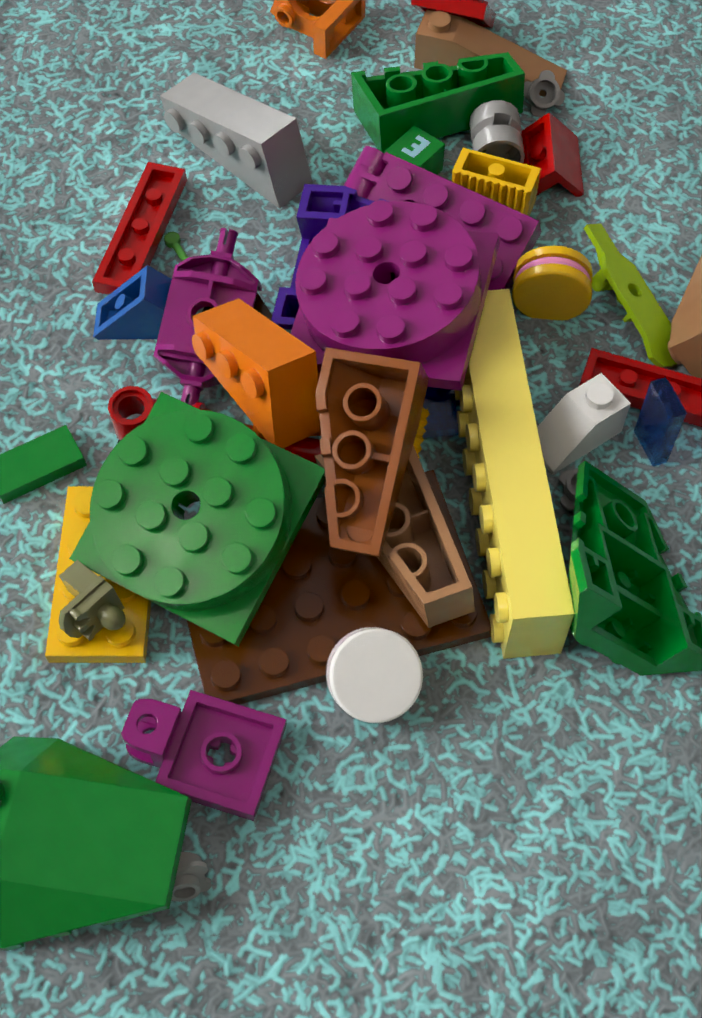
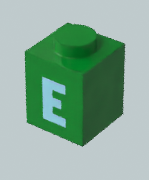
[384,125,445,175]

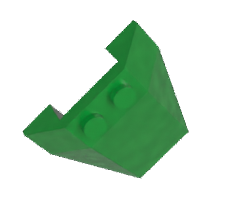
[568,461,702,676]
[0,736,192,951]

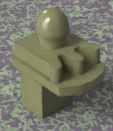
[59,560,125,641]

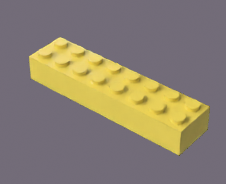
[451,289,575,659]

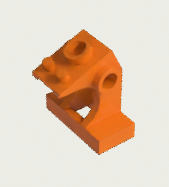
[270,0,365,59]

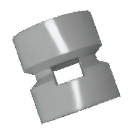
[469,100,525,163]

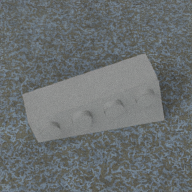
[160,73,313,209]

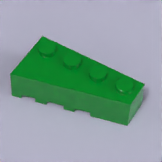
[351,52,525,153]

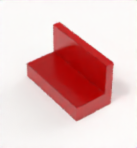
[521,112,584,197]

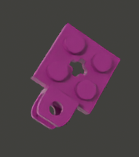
[121,690,287,821]

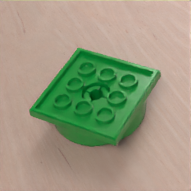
[69,392,326,647]

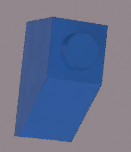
[93,265,172,340]

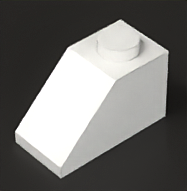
[537,373,631,475]

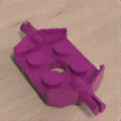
[153,228,262,406]

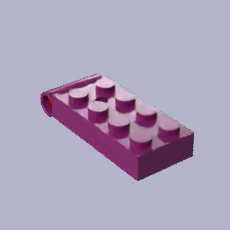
[344,146,542,290]

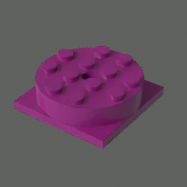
[290,200,500,391]

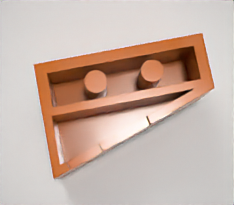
[192,298,321,448]

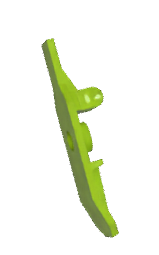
[583,223,677,368]

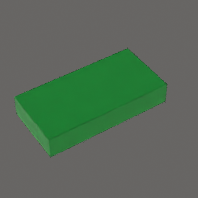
[0,425,87,504]

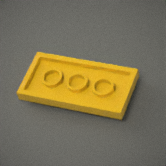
[45,486,151,663]

